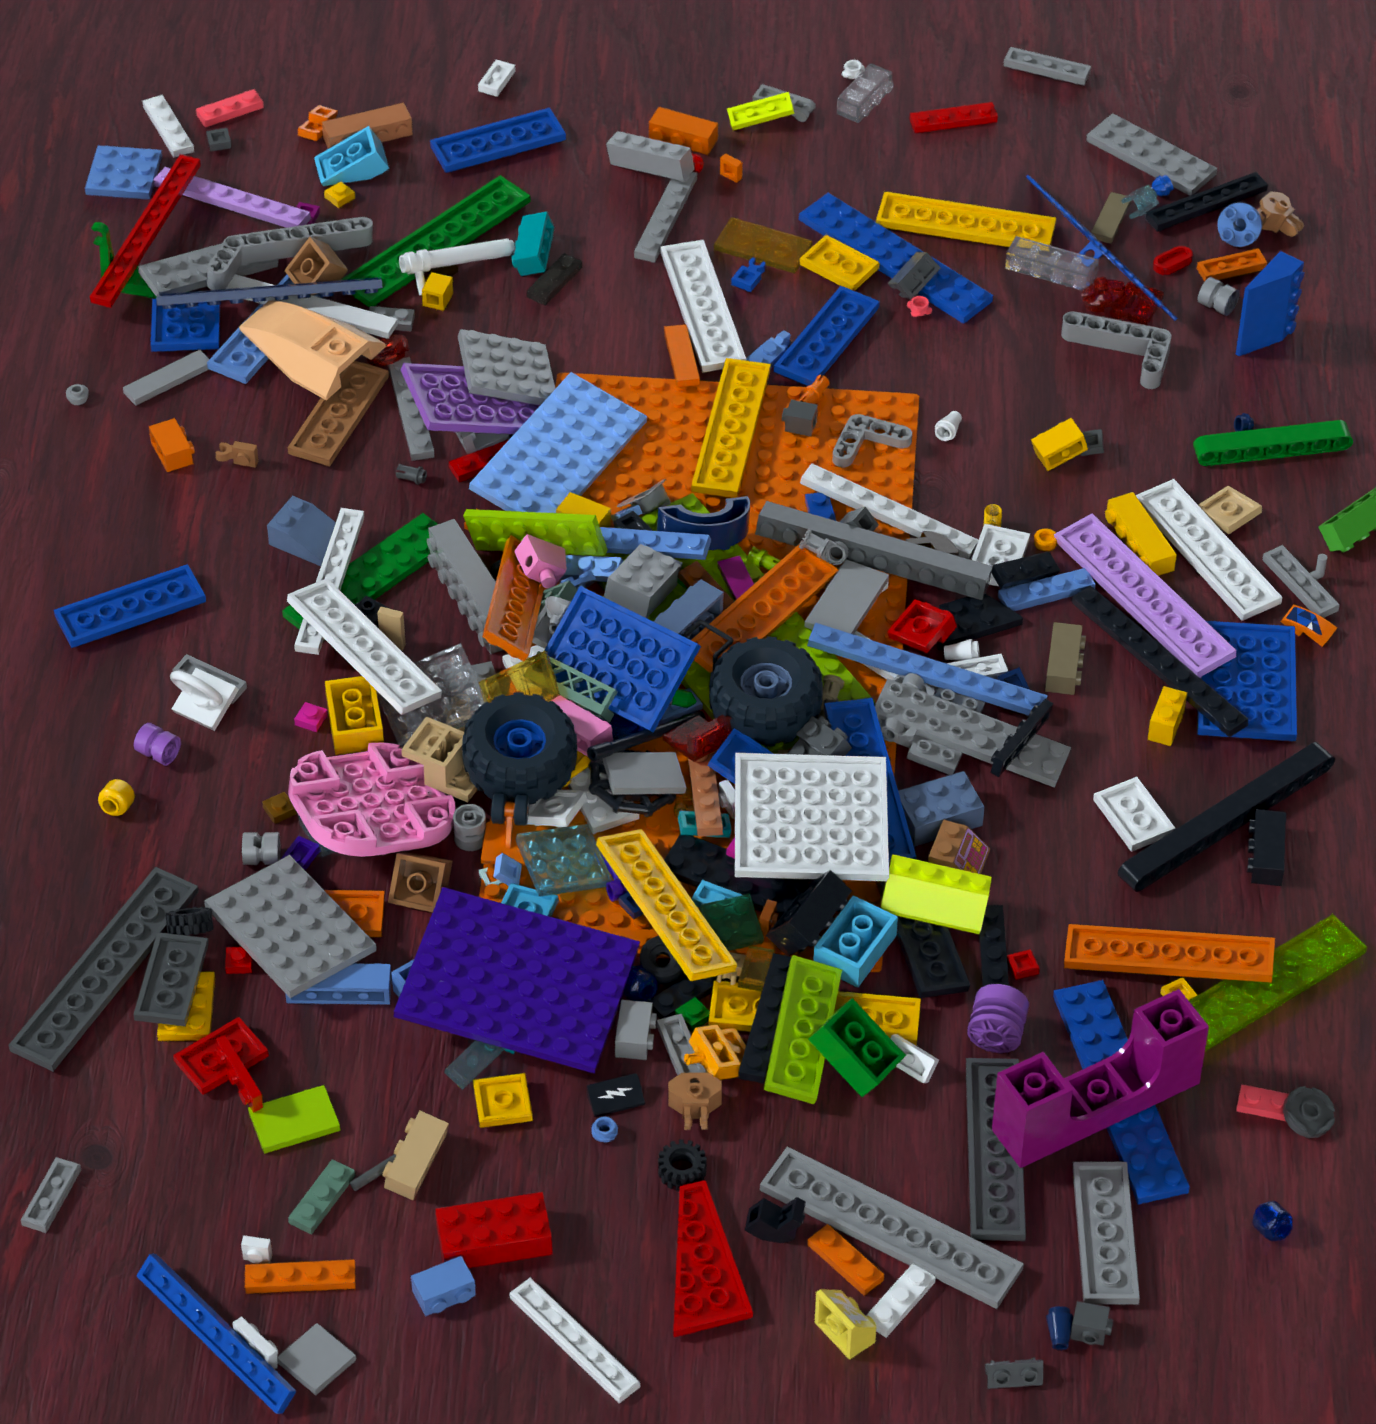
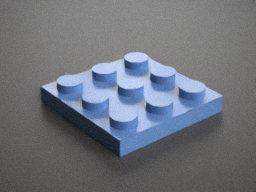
[85,145,162,199]

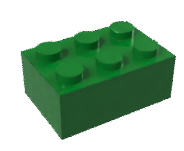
[808,998,906,1097]

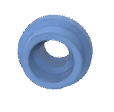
[591,1117,618,1142]

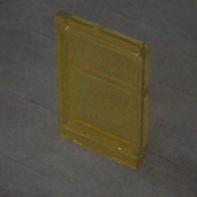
[478,651,560,703]

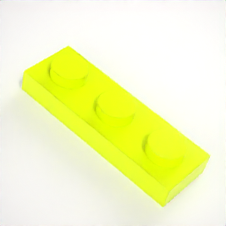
[727,92,795,131]

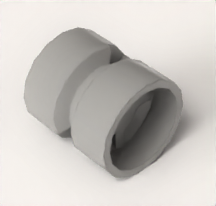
[1198,277,1240,316]
[453,804,486,851]
[242,832,281,865]

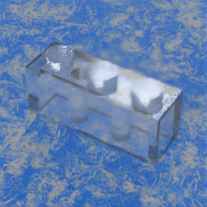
[837,63,893,123]

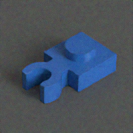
[731,257,766,292]

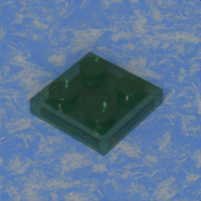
[700,894,764,951]

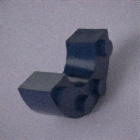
[657,496,750,550]

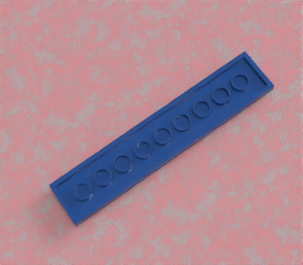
[799,193,993,324]
[1053,980,1190,1204]

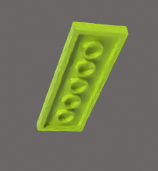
[463,509,608,556]
[764,955,842,1104]

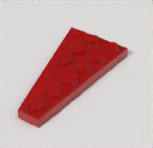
[673,1180,753,1338]

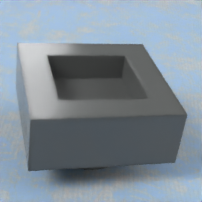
[206,128,232,151]
[1081,429,1104,456]

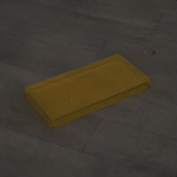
[714,217,812,274]

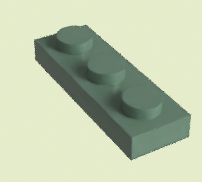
[288,1159,355,1235]

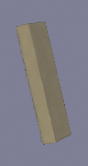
[1091,192,1132,244]

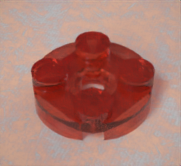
[1081,277,1127,312]

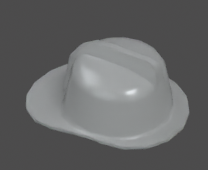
[617,479,671,515]

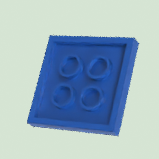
[151,299,220,352]

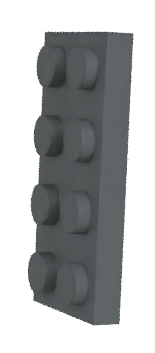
[134,932,209,1026]

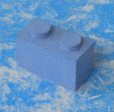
[411,1256,476,1316]

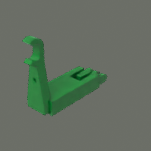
[91,222,190,299]

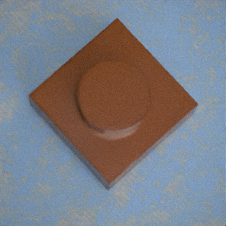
[759,900,780,936]

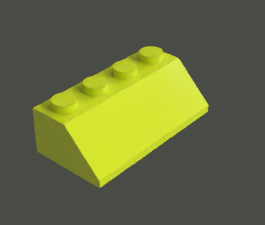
[880,854,992,934]

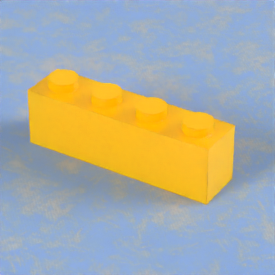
[1105,492,1177,576]

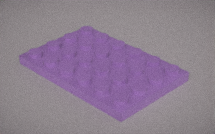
[401,363,540,434]

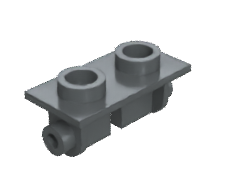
[985,1357,1043,1389]

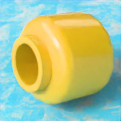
[98,779,135,816]

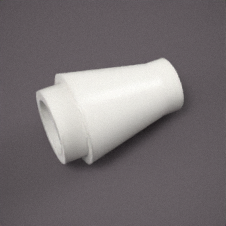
[935,411,962,441]
[944,639,980,661]

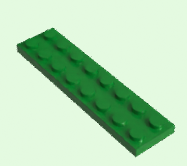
[282,513,438,630]

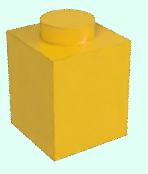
[422,272,453,311]

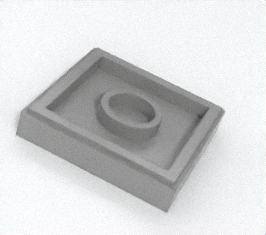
[277,1323,356,1395]

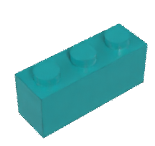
[512,212,555,276]

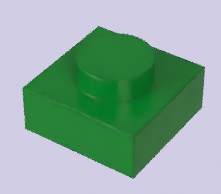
[675,997,710,1032]

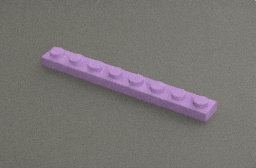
[153,167,311,228]

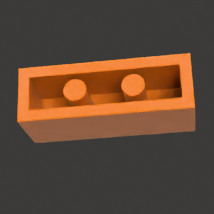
[649,107,718,155]

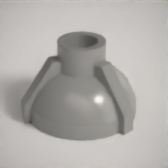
[545,596,571,627]

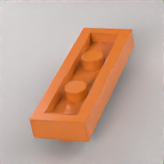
[1197,248,1267,282]
[808,1224,884,1296]

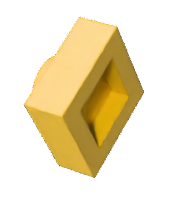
[324,182,355,208]
[1160,977,1197,1004]

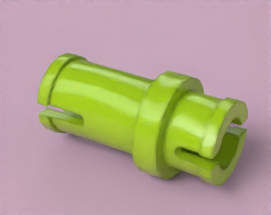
[747,547,781,570]

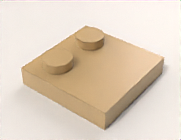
[1198,486,1262,534]

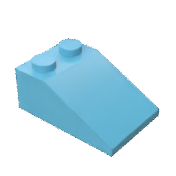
[314,126,389,186]

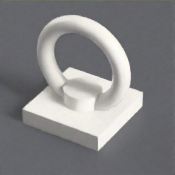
[170,668,239,731]

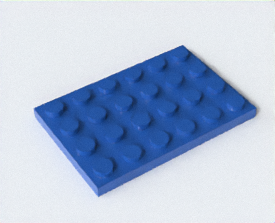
[536,586,701,733]
[1197,621,1297,741]

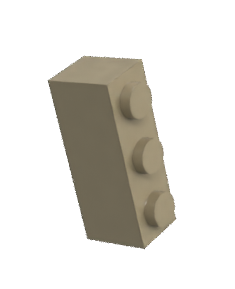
[1045,622,1086,695]

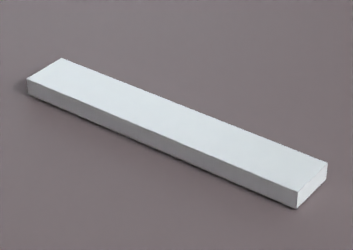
[510,1277,640,1403]

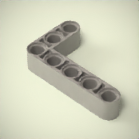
[1061,311,1171,389]

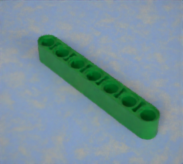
[1193,420,1353,466]

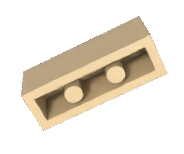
[382,1111,449,1200]

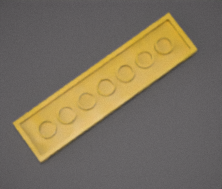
[876,191,1056,253]
[691,358,771,498]
[596,829,737,981]
[708,980,921,1046]

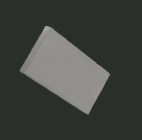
[805,559,889,634]

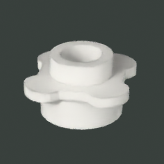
[842,60,865,79]

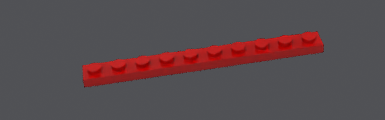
[90,154,201,308]

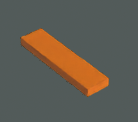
[664,325,700,387]

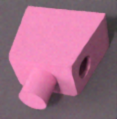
[514,534,567,588]

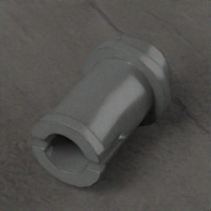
[396,464,427,485]

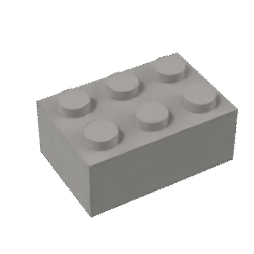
[604,544,682,618]

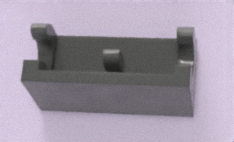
[888,252,941,300]

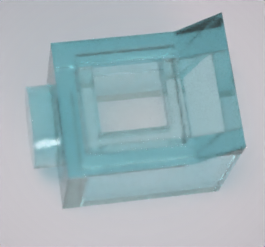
[1121,184,1159,219]

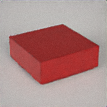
[1007,949,1040,980]

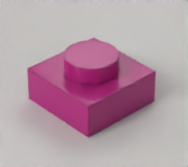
[294,702,328,732]

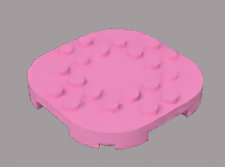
[288,743,455,857]

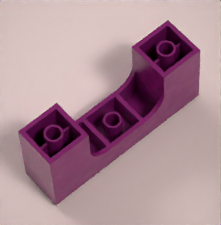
[992,989,1209,1168]

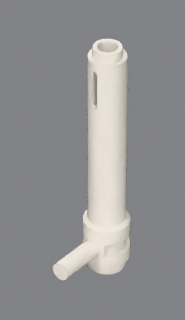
[399,239,515,296]

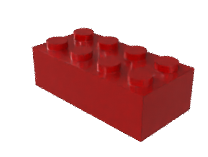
[435,1192,552,1268]

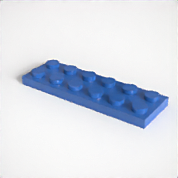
[430,108,566,173]
[774,286,880,386]
[54,564,206,648]

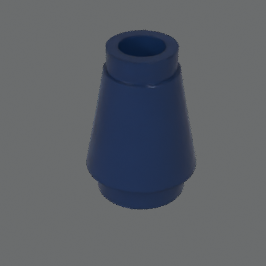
[1046,1306,1074,1350]

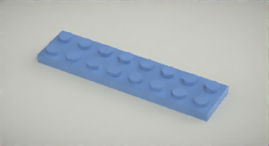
[207,275,323,384]

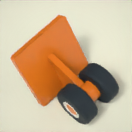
[481,793,536,867]

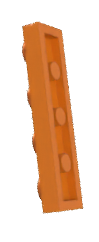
[245,1260,356,1294]

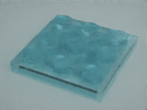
[516,824,612,897]

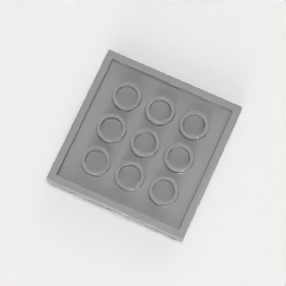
[458,329,555,405]

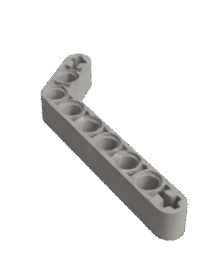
[207,217,373,290]

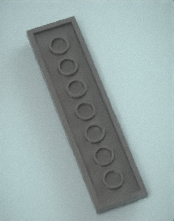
[966,1058,1026,1241]

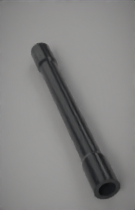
[587,710,706,761]

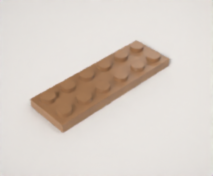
[288,361,389,466]

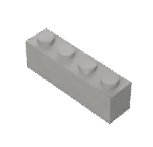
[606,131,694,181]

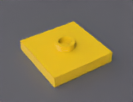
[473,1073,533,1128]

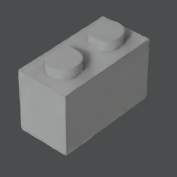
[615,1000,657,1060]

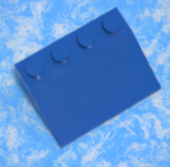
[1236,251,1304,356]

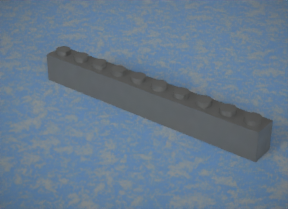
[755,501,993,600]

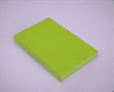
[248,1085,340,1154]

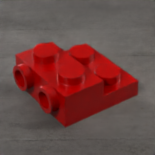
[887,599,957,653]

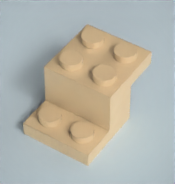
[402,716,478,803]

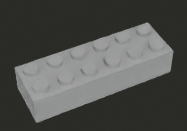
[427,519,503,654]

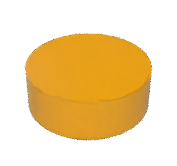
[1034,529,1057,551]

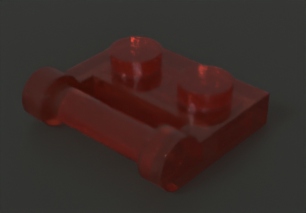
[1110,282,1164,325]

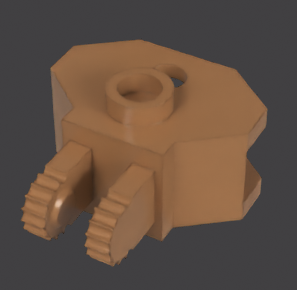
[1257,191,1304,237]
[668,1072,722,1130]

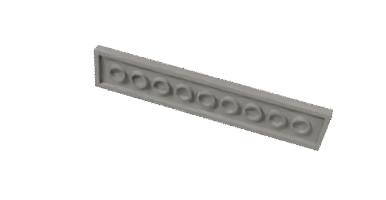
[760,1147,1024,1309]

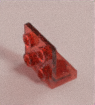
[662,714,731,762]

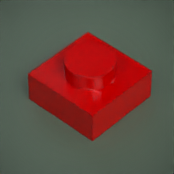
[225,947,252,974]

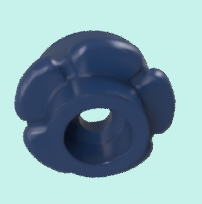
[1234,413,1254,432]

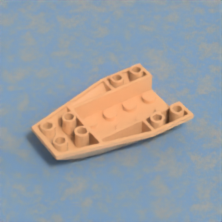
[239,300,386,400]

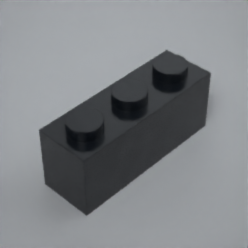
[1247,809,1286,886]

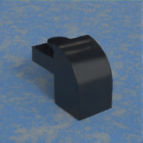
[744,1197,806,1243]

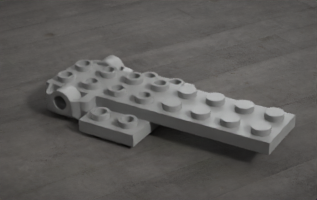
[875,673,1071,788]

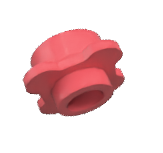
[907,296,932,317]

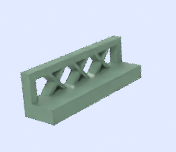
[524,651,618,723]

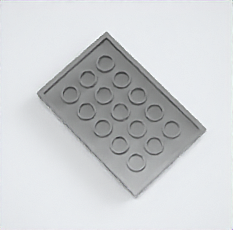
[204,855,376,998]

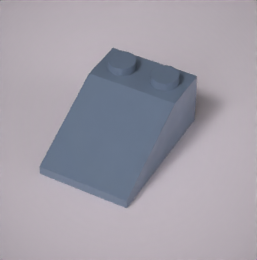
[267,496,336,566]

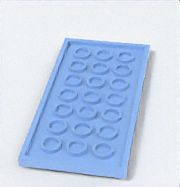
[469,372,648,513]

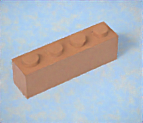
[322,103,413,149]

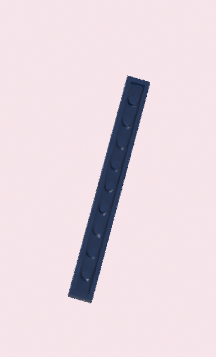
[156,277,383,309]

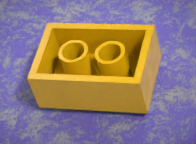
[325,676,384,755]

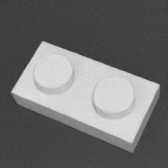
[478,60,515,97]
[890,1034,939,1084]
[233,1317,278,1369]

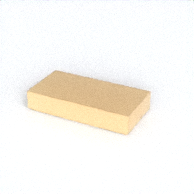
[378,607,406,651]

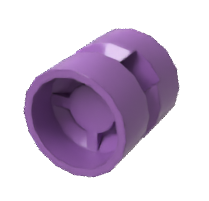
[134,723,181,765]

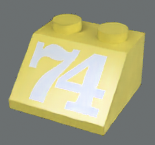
[815,1289,877,1360]

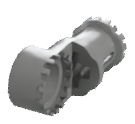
[799,529,849,565]

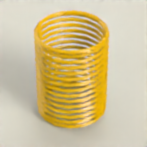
[984,504,1002,527]

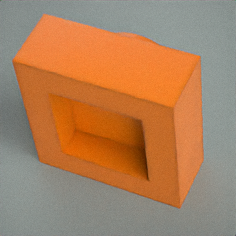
[720,153,743,183]

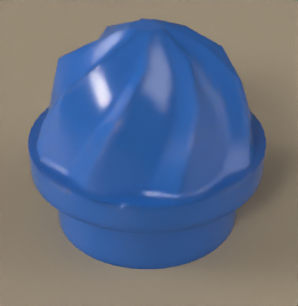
[1152,175,1174,197]

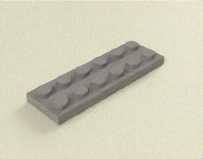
[1087,113,1217,196]
[139,243,278,296]
[1073,1162,1140,1304]

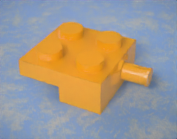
[684,1024,746,1080]

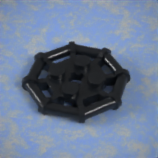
[588,750,676,817]

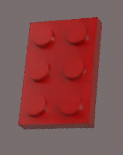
[173,1017,269,1095]

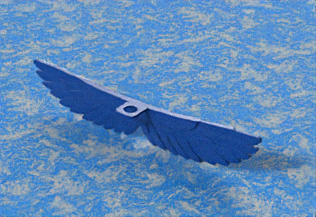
[1026,175,1178,321]

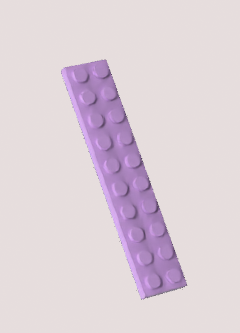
[1054,514,1236,678]

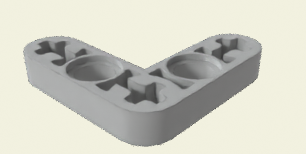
[832,414,912,468]

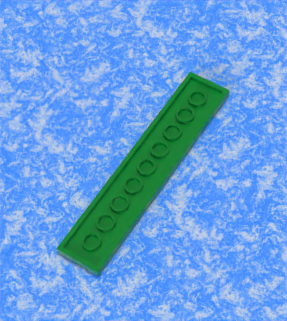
[341,175,531,308]

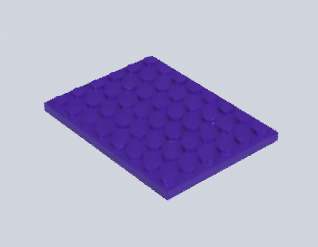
[394,887,640,1074]

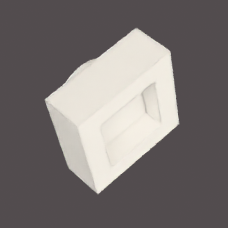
[241,1236,272,1264]

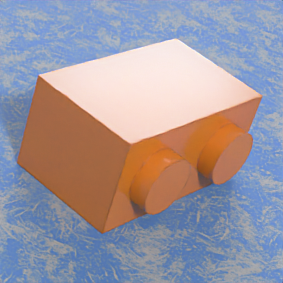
[149,418,195,472]

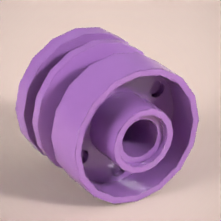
[967,984,1029,1053]

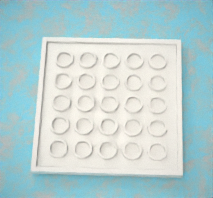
[735,753,889,881]

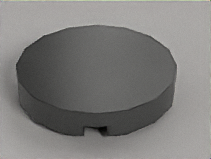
[1283,1086,1335,1138]

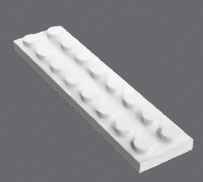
[661,240,746,373]
[1136,479,1282,621]
[287,578,442,715]

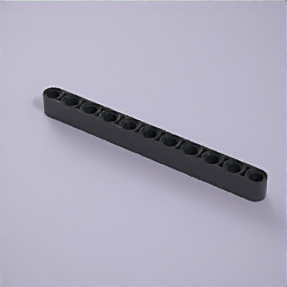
[1117,742,1335,892]

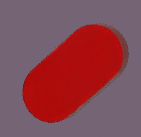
[1153,246,1193,275]

